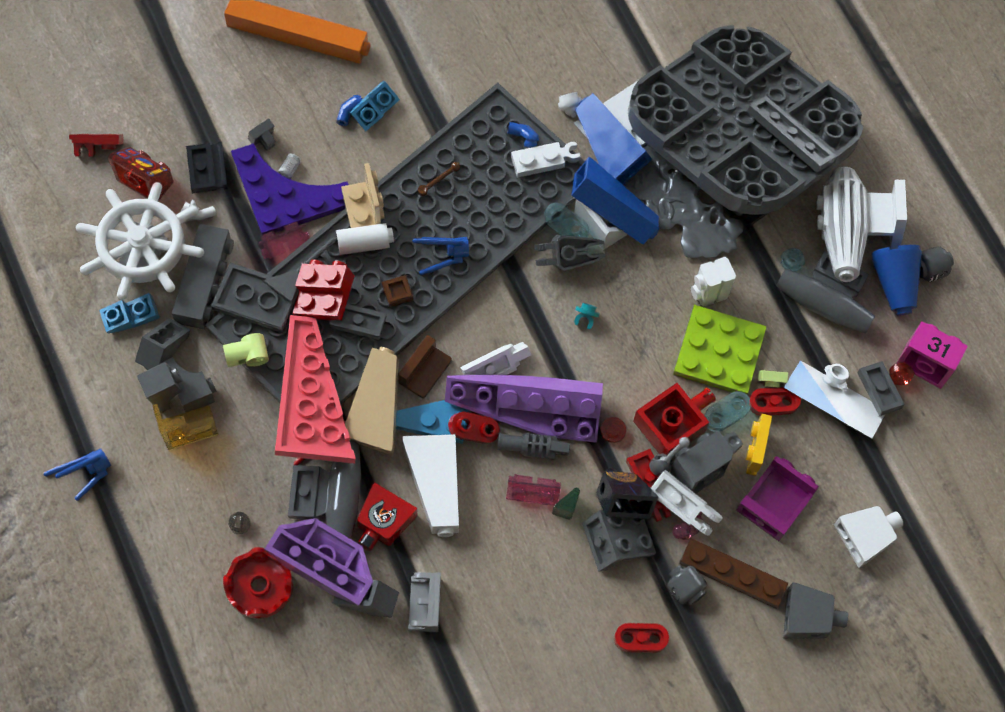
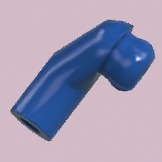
[336,95,363,126]
[508,122,539,148]

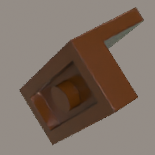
[398,335,452,398]

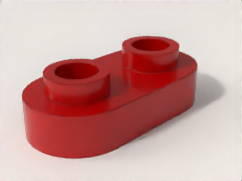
[748,387,801,416]
[448,412,500,444]
[614,623,669,653]

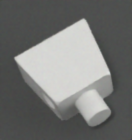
[834,506,903,568]

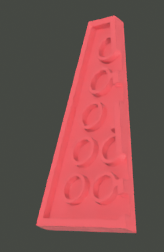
[275,315,356,464]

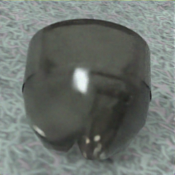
[228,512,250,534]

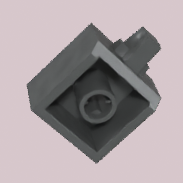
[670,430,743,494]

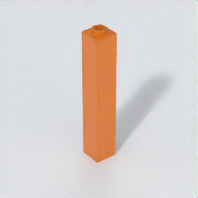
[224,0,371,64]

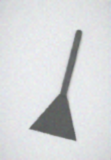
[263,237,336,303]

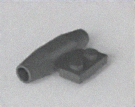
[776,251,875,333]
[288,440,361,539]

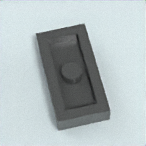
[330,304,387,340]
[858,361,905,416]

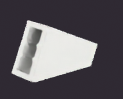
[403,435,459,537]

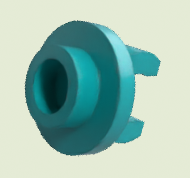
[574,303,600,329]

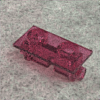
[257,222,310,259]
[506,474,561,506]

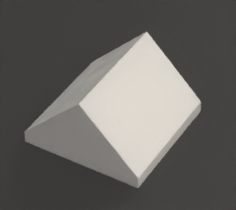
[574,199,628,250]

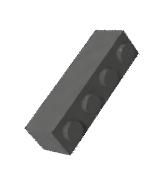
[172,224,234,330]

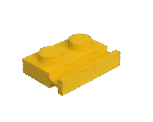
[745,414,772,476]

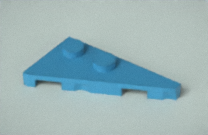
[396,400,471,444]

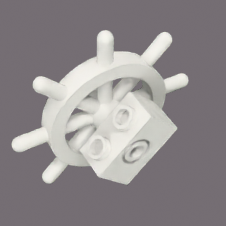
[76,182,204,300]

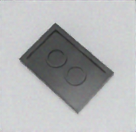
[211,262,299,333]

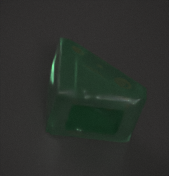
[552,487,580,520]

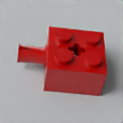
[633,383,716,455]

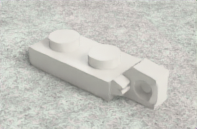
[460,342,531,375]

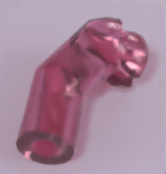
[673,512,702,540]

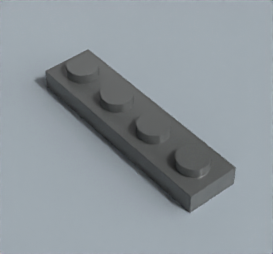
[747,96,836,173]

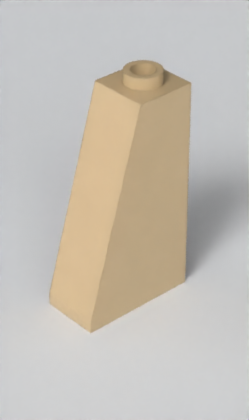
[345,347,399,456]

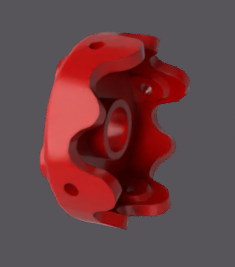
[223,547,293,619]

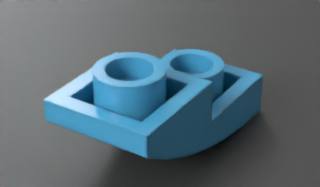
[350,81,400,131]
[99,293,160,334]

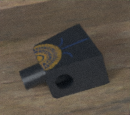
[596,468,658,519]

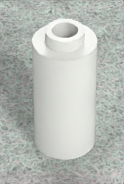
[336,223,394,255]

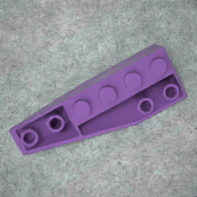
[445,375,603,443]

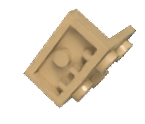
[341,163,385,228]

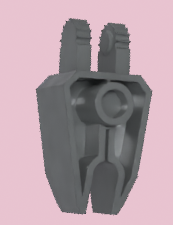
[534,235,606,271]

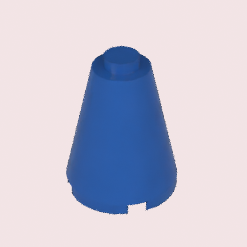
[871,245,922,315]

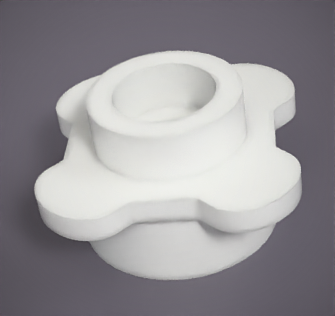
[823,364,849,390]

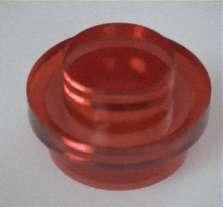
[889,362,915,385]
[600,417,626,443]

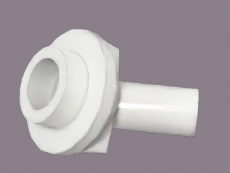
[181,199,216,223]

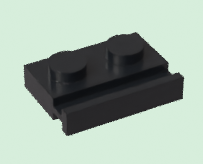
[186,142,228,194]

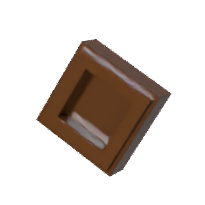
[382,275,414,308]

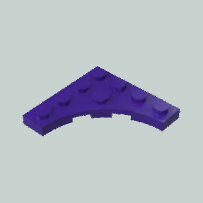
[231,143,349,237]

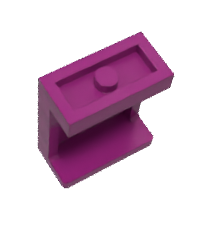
[736,456,819,541]

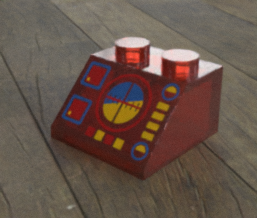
[108,147,174,202]

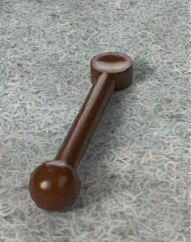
[418,162,461,196]

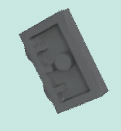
[582,510,656,572]

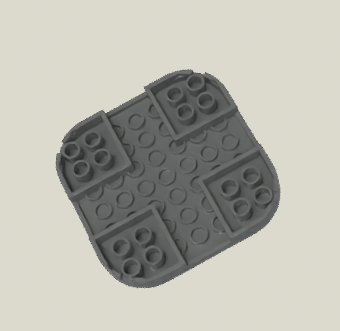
[628,25,864,215]

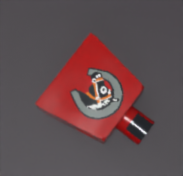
[357,482,418,551]

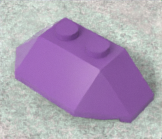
[264,518,373,606]

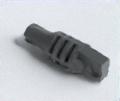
[497,433,570,459]

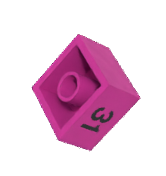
[896,321,968,389]

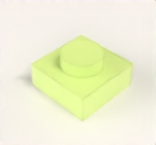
[758,370,788,388]

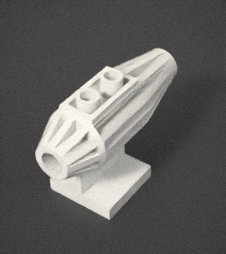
[817,167,907,282]

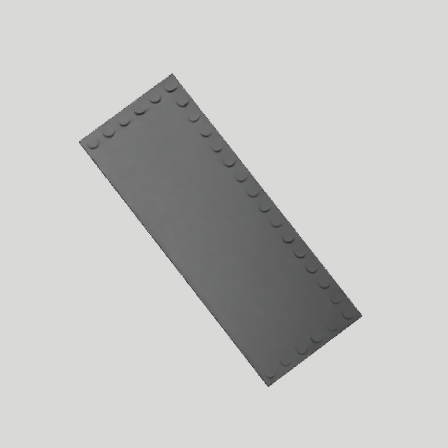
[206,83,585,405]

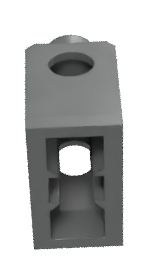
[783,582,848,639]

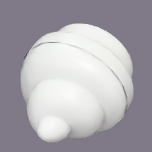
[558,92,581,118]

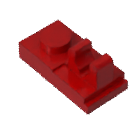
[69,134,123,157]

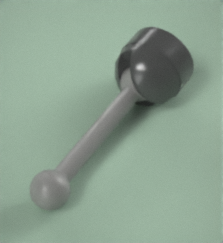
[649,437,690,477]

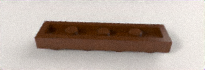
[679,538,788,609]

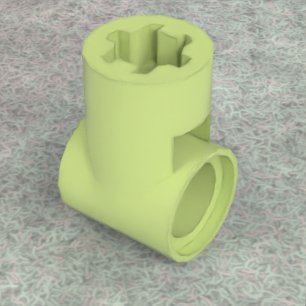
[223,333,269,368]

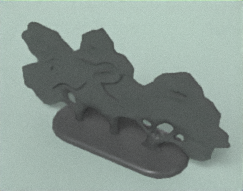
[623,144,744,258]

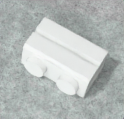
[691,257,736,307]

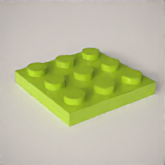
[673,305,767,397]

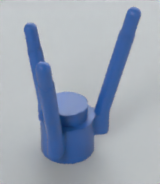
[412,237,469,275]
[44,448,111,501]

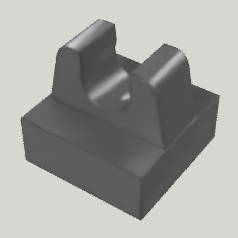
[248,118,276,151]

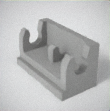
[408,572,441,632]

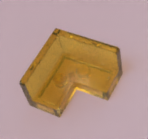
[152,404,219,450]

